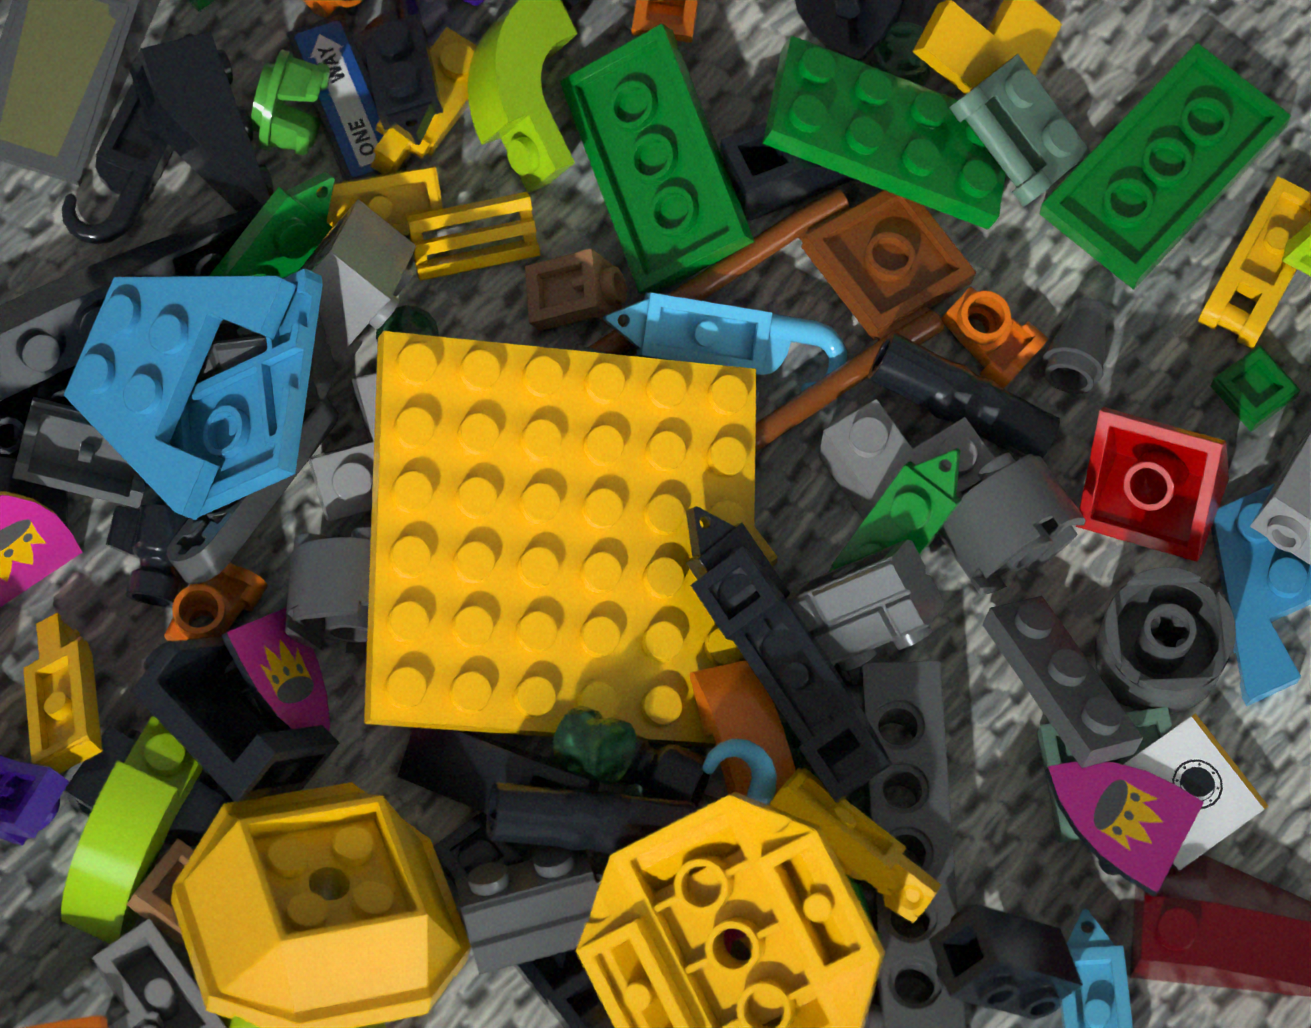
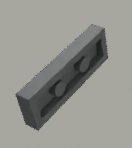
[982,596,1143,768]

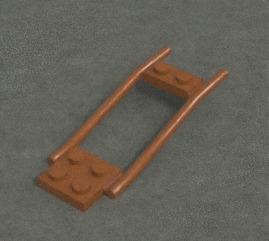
[589,188,977,453]

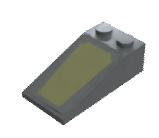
[0,0,161,186]

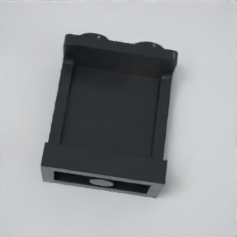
[131,637,340,802]

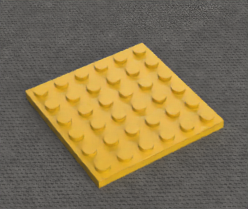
[364,331,756,748]

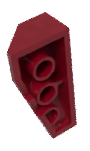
[1130,855,1311,997]

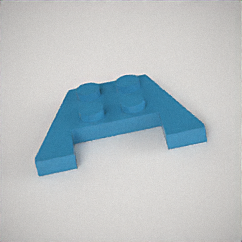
[170,268,323,517]
[64,276,296,520]
[1211,483,1311,706]

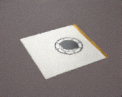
[1123,713,1269,871]

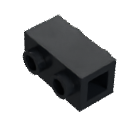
[928,904,1083,1019]

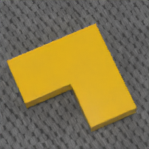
[912,0,1062,94]

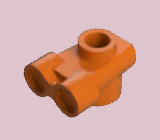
[941,286,1049,388]
[164,562,268,641]

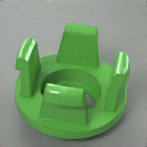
[251,50,330,155]

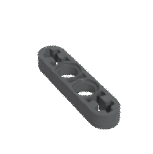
[166,396,339,584]

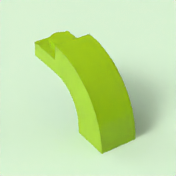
[468,0,577,193]
[61,716,203,944]

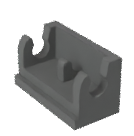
[12,397,146,509]

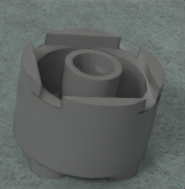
[938,453,1086,595]
[285,527,371,654]
[1094,567,1236,714]

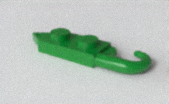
[209,172,335,321]
[828,448,962,665]

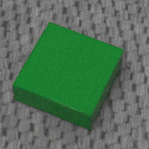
[1210,345,1301,432]

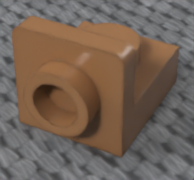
[525,248,627,331]
[127,838,195,945]

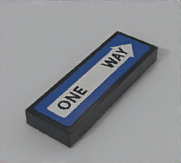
[286,13,407,181]

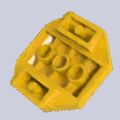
[171,782,471,1028]
[576,792,885,1028]

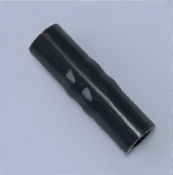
[868,332,1060,459]
[486,783,696,853]

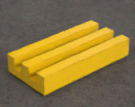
[406,192,541,281]

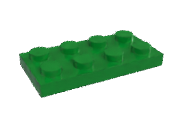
[559,24,755,295]
[763,35,1006,230]
[1039,42,1292,290]

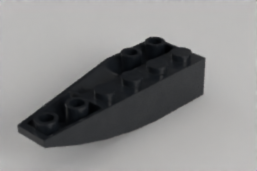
[0,203,265,458]

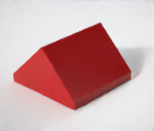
[1076,407,1229,562]

